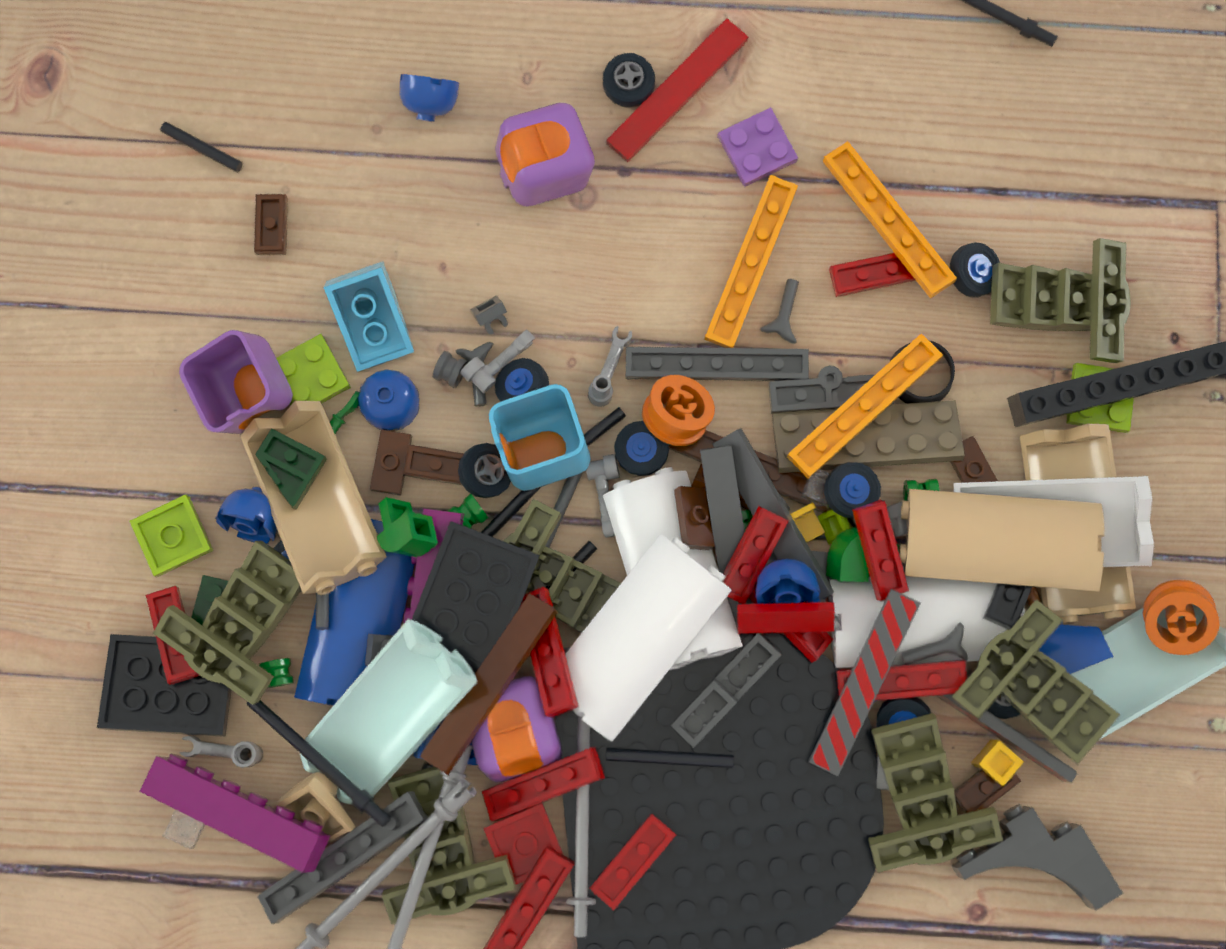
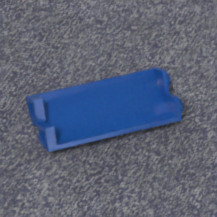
[294,519,415,706]

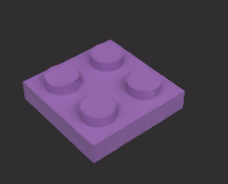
[718,107,798,187]

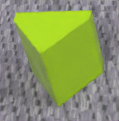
[818,509,851,545]

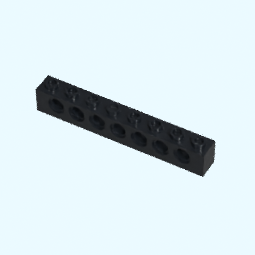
[1007,341,1226,428]

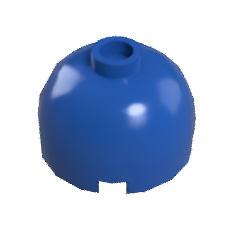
[399,74,459,122]
[358,369,420,431]
[215,487,278,544]
[755,559,820,604]

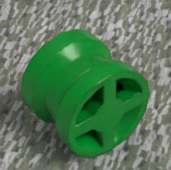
[259,658,294,688]

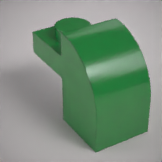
[377,497,438,557]
[826,527,900,582]

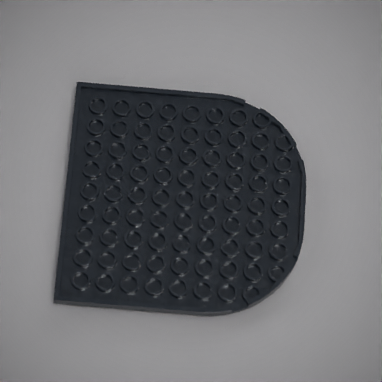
[555,633,884,949]

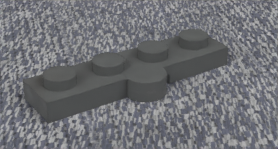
[769,366,894,414]

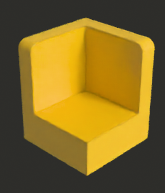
[790,502,825,543]
[971,739,1024,786]

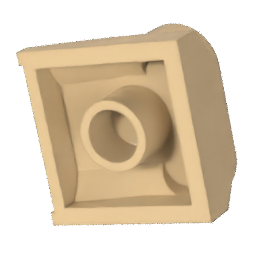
[273,772,356,843]

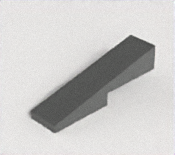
[671,633,783,748]

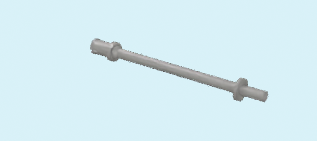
[567,712,596,937]
[387,745,473,949]
[296,779,476,949]

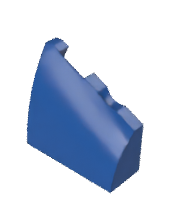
[1039,624,1113,674]

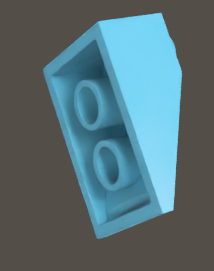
[323,261,414,372]

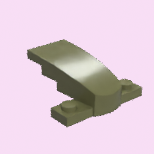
[990,238,1131,363]
[504,499,621,633]
[153,540,301,705]
[952,599,1120,765]
[868,713,1003,873]
[382,766,516,925]

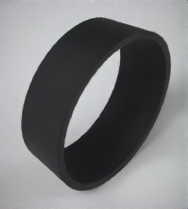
[890,341,955,403]

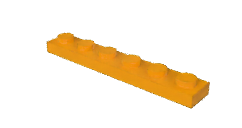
[823,141,957,299]
[704,175,798,348]
[787,333,943,479]

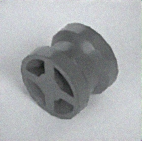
[432,351,468,388]

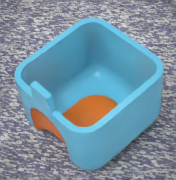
[489,384,591,491]

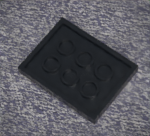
[412,521,540,669]
[97,634,231,737]

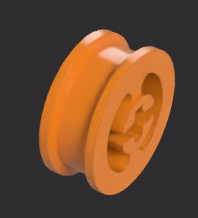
[642,375,715,446]
[1143,580,1219,655]

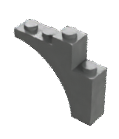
[952,804,1123,910]

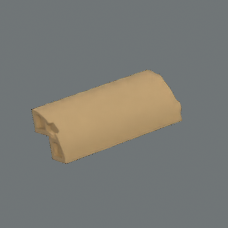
[240,401,387,595]
[1020,424,1136,623]
[899,489,1105,592]

